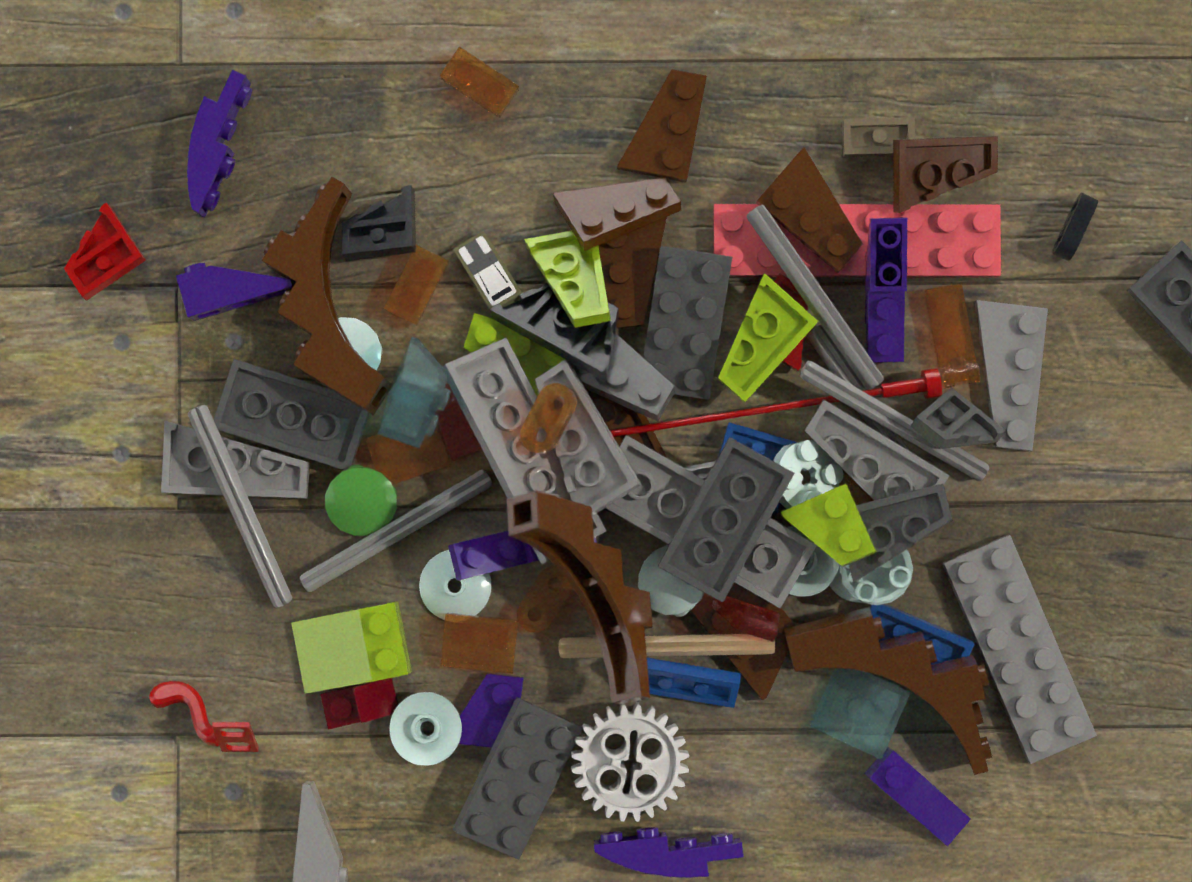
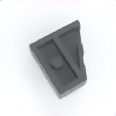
[910,387,1006,449]

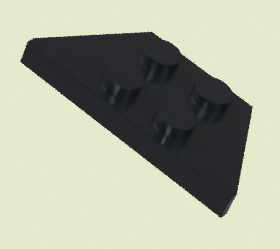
[490,282,619,381]

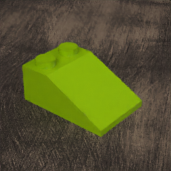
[291,601,412,694]

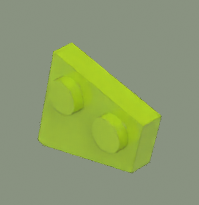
[781,484,876,567]

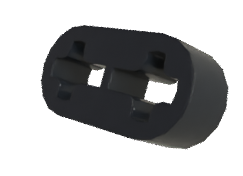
[1052,193,1098,261]

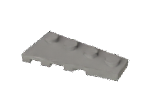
[974,300,1048,452]
[535,360,641,516]
[805,399,950,501]
[161,421,309,499]

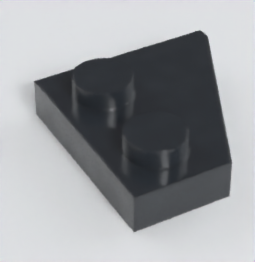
[342,185,416,261]

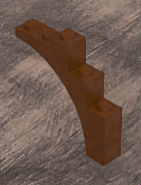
[262,177,393,416]
[506,490,653,704]
[785,607,992,775]

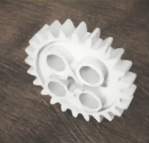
[571,702,689,822]

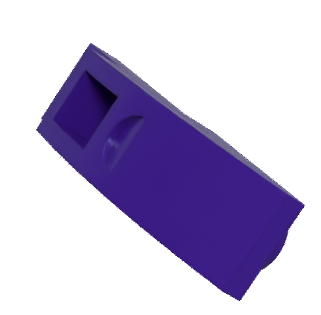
[187,70,252,218]
[865,218,908,362]
[448,530,597,581]
[594,827,744,878]

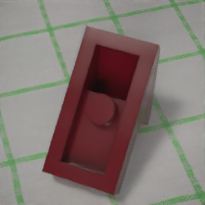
[320,678,399,730]

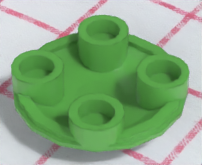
[325,465,397,536]

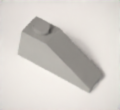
[293,781,348,882]

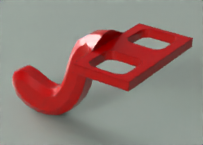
[149,681,259,752]

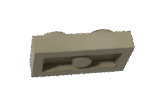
[842,117,916,157]

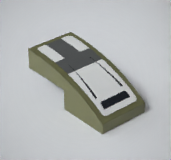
[453,231,522,309]

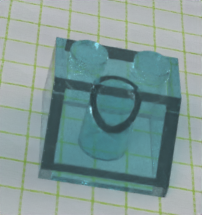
[378,337,450,448]
[810,668,911,759]

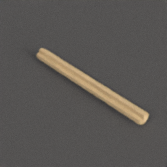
[558,633,775,658]

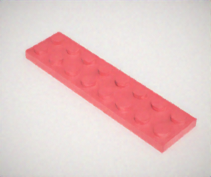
[713,204,1001,278]

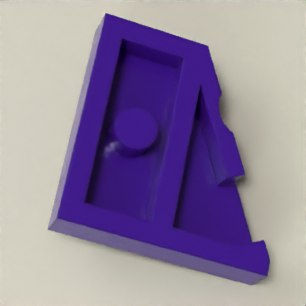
[459,673,524,748]

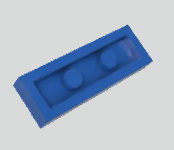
[869,604,975,665]
[647,658,741,708]

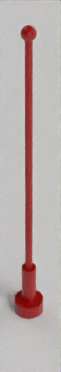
[610,368,942,437]

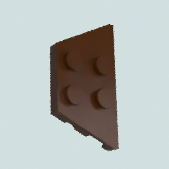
[691,582,795,701]

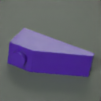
[176,263,295,321]
[864,747,971,847]

